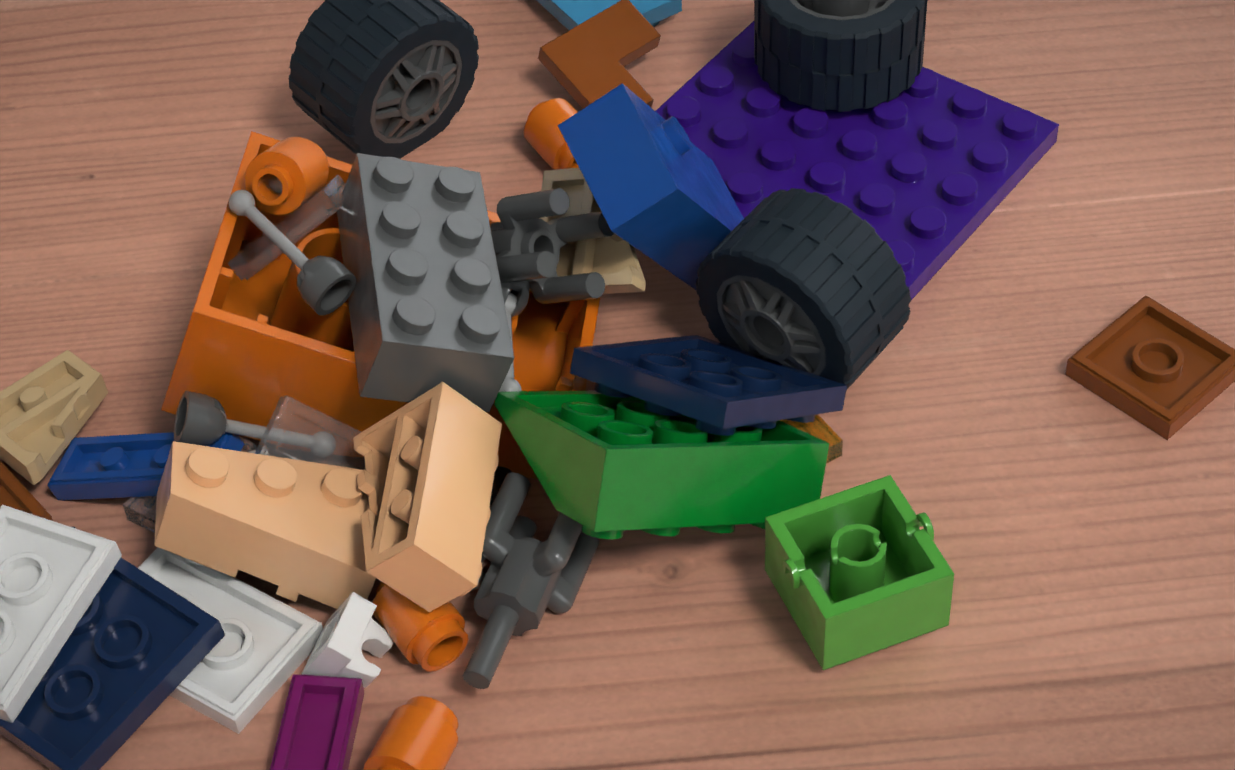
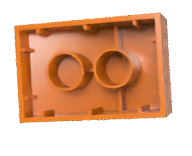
[161,131,600,479]

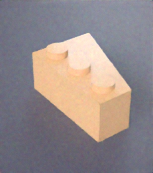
[353,382,502,612]
[154,441,376,609]

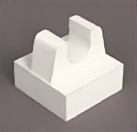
[302,592,394,688]

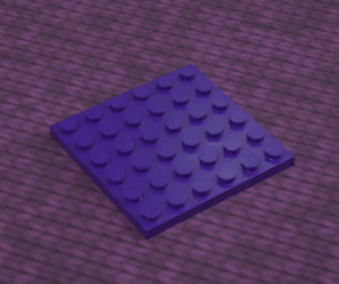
[656,21,1059,300]

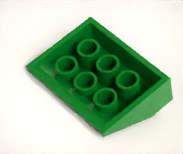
[494,391,830,539]

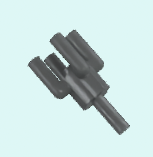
[490,188,615,304]
[463,472,599,689]

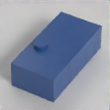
[558,83,744,290]

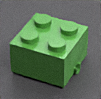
[765,475,954,670]

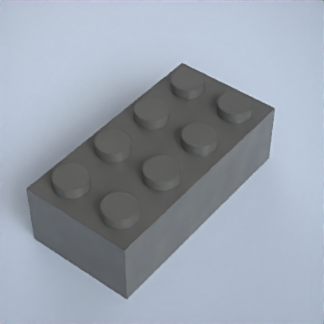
[336,153,514,412]

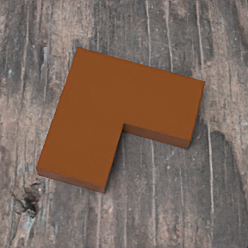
[538,0,661,109]

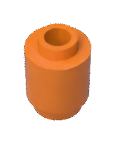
[524,98,579,170]
[245,137,329,215]
[372,582,469,672]
[364,696,458,770]

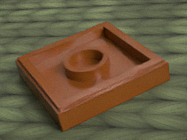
[1065,295,1235,440]

